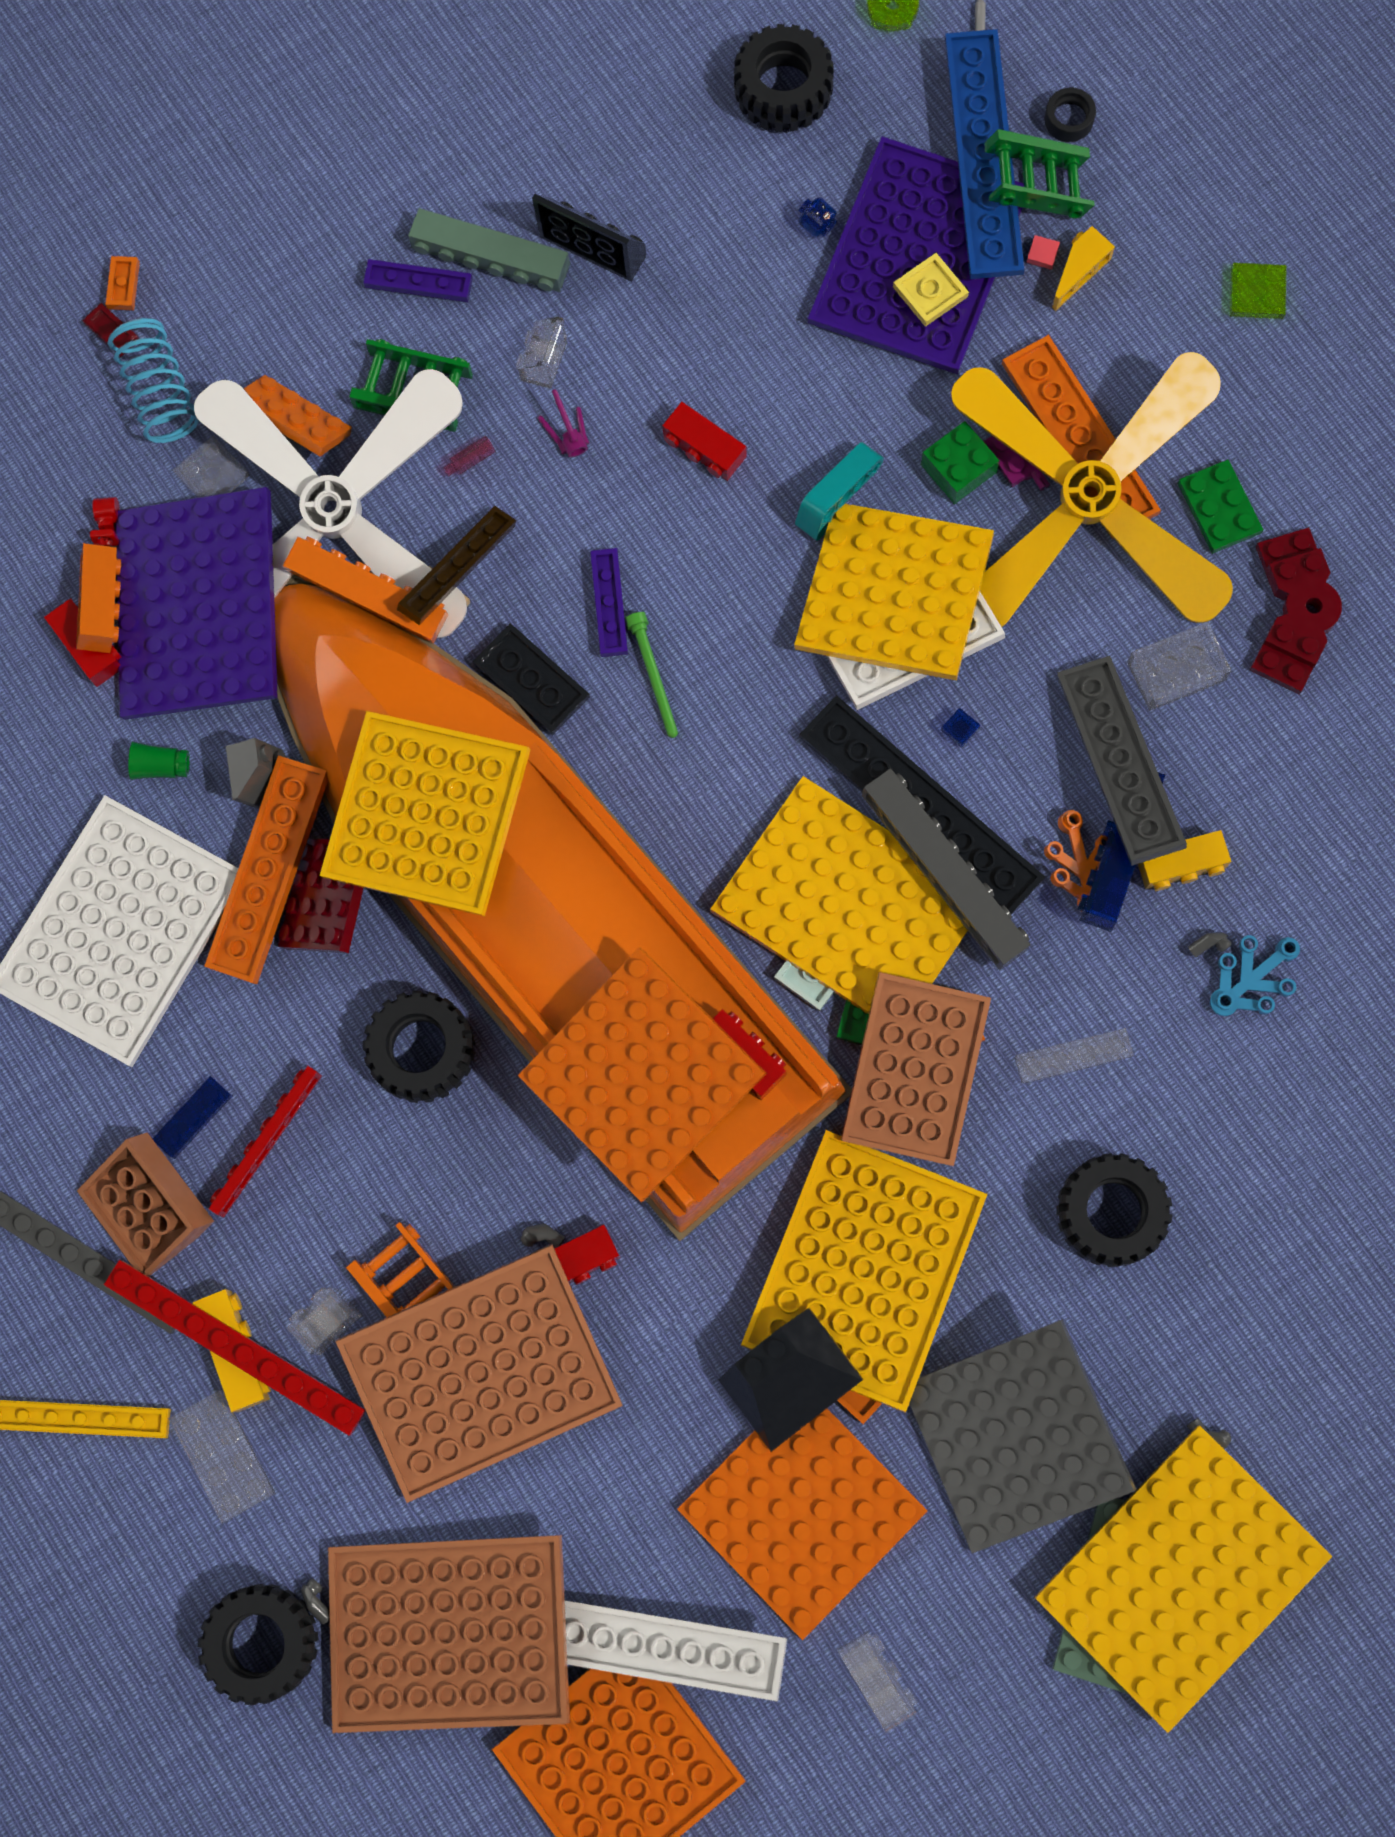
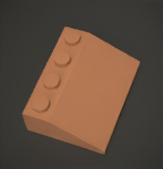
[77,1133,214,1277]

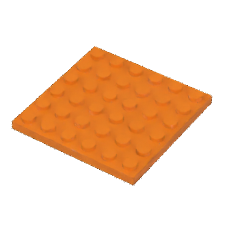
[518,948,767,1202]
[677,1409,927,1641]
[492,1669,746,1837]

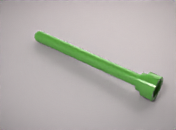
[625,612,678,738]

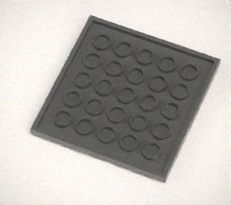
[910,1319,1136,1553]

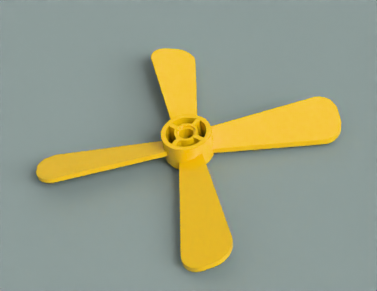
[951,352,1233,627]

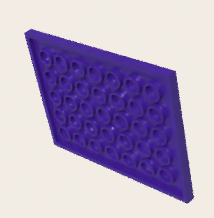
[808,136,1024,375]
[116,487,278,720]

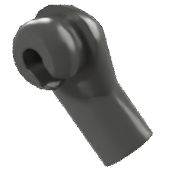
[1188,932,1231,958]
[521,1223,566,1248]
[1187,1417,1231,1449]
[301,1578,330,1624]

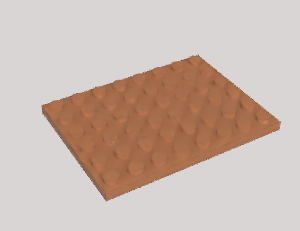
[336,1244,623,1503]
[328,1535,570,1733]

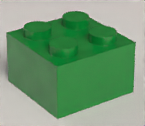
[921,421,1000,505]

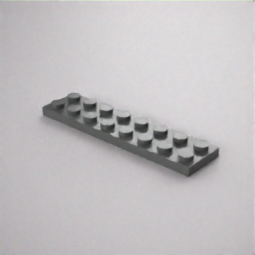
[1057,656,1187,866]

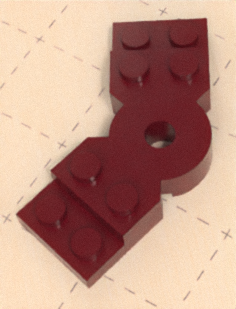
[1249,527,1342,695]

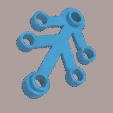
[1210,935,1300,1016]

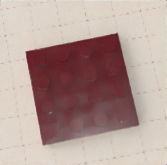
[278,839,364,953]

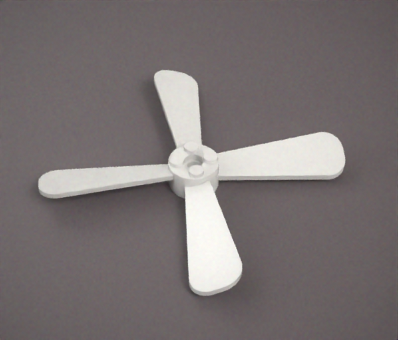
[194,369,467,638]

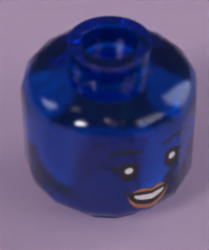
[798,197,838,238]

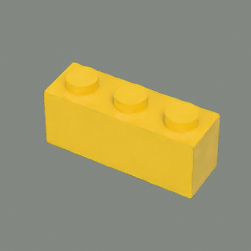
[1138,830,1232,891]

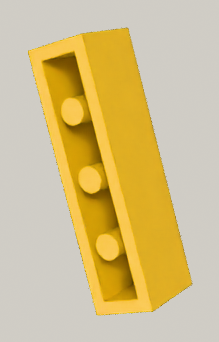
[193,1289,271,1413]

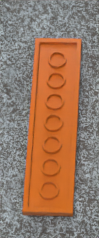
[1002,335,1161,539]
[204,755,328,984]

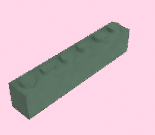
[408,208,570,292]

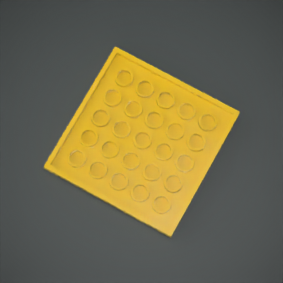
[794,504,994,681]
[320,711,531,917]

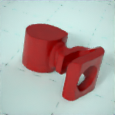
[90,497,120,547]

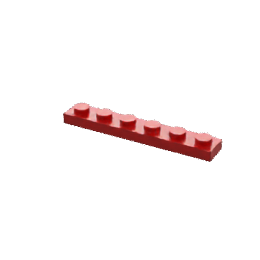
[209,1066,322,1217]

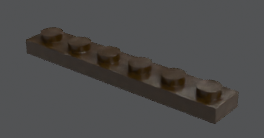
[397,506,517,625]

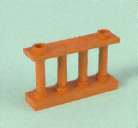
[346,1222,455,1317]

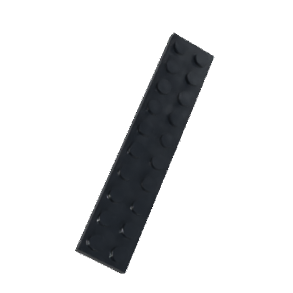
[799,695,1045,915]

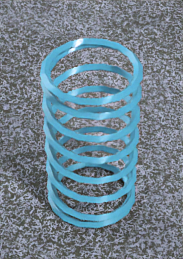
[107,318,199,443]

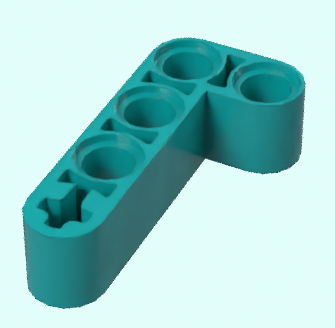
[795,442,884,541]

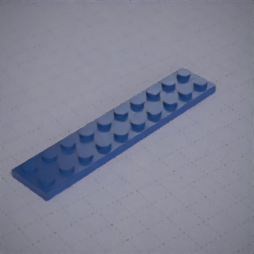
[945,29,1025,279]

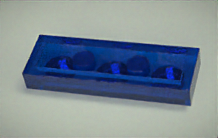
[152,1076,233,1159]

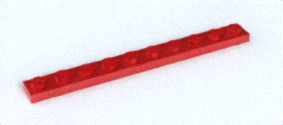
[104,1260,366,1436]

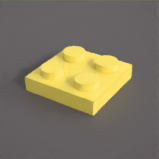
[893,253,969,327]

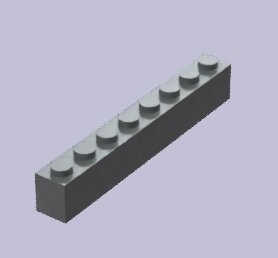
[861,768,1031,971]

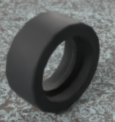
[1044,87,1096,142]

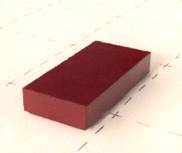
[82,303,139,357]

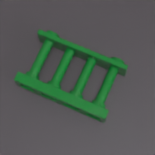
[984,129,1095,219]
[349,339,473,432]

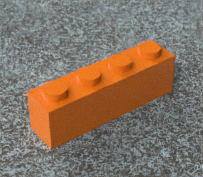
[76,543,121,653]

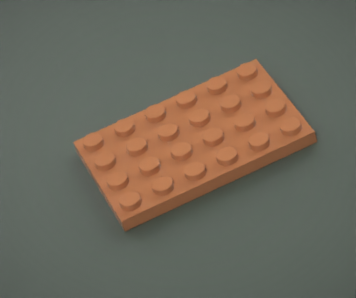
[841,972,991,1166]

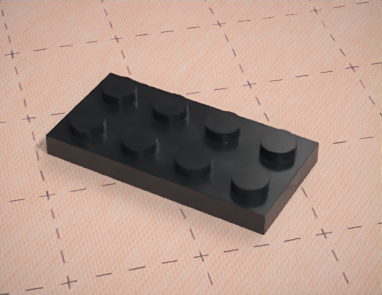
[472,623,590,736]

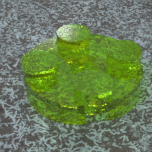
[867,0,919,31]

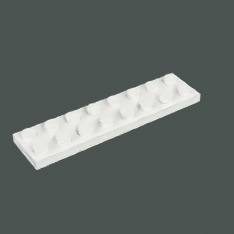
[565,1601,787,1701]

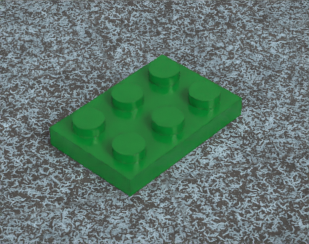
[1177,459,1263,554]

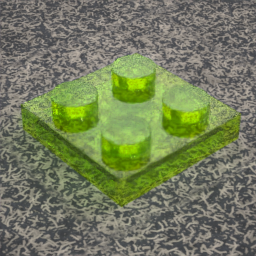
[1230,263,1286,319]

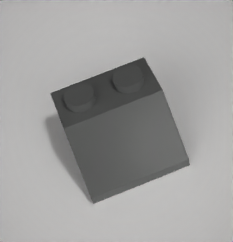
[226,738,286,809]

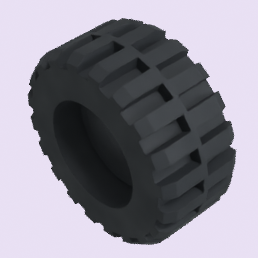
[734,24,834,132]
[363,990,475,1103]
[1056,1153,1173,1267]
[198,1584,319,1705]

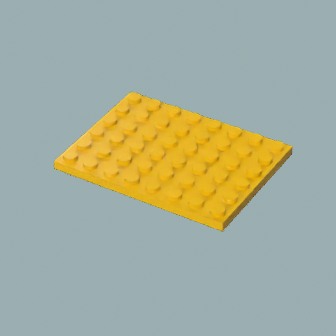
[710,776,968,1014]
[741,1130,987,1413]
[1034,1425,1333,1733]

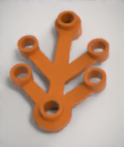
[1044,810,1121,915]

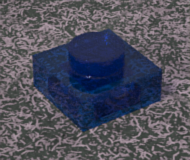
[941,707,981,748]

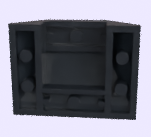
[718,1308,864,1452]

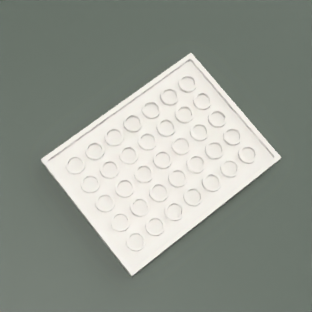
[0,795,238,1067]

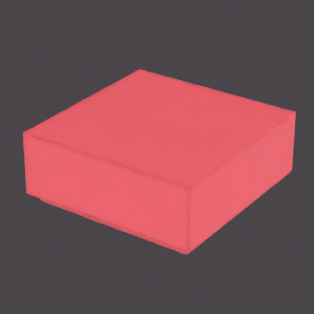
[1026,235,1060,270]

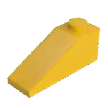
[1052,226,1115,311]

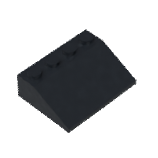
[532,194,646,282]

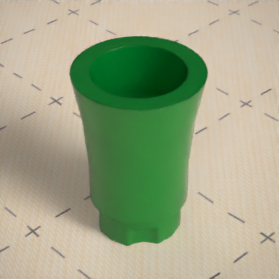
[128,742,190,780]

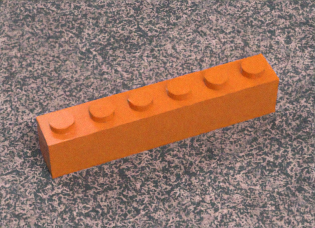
[283,536,448,644]

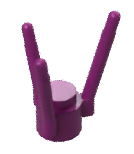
[538,389,589,457]

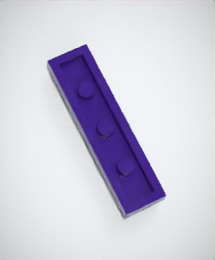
[363,259,473,302]
[590,548,628,657]

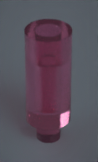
[443,436,496,477]

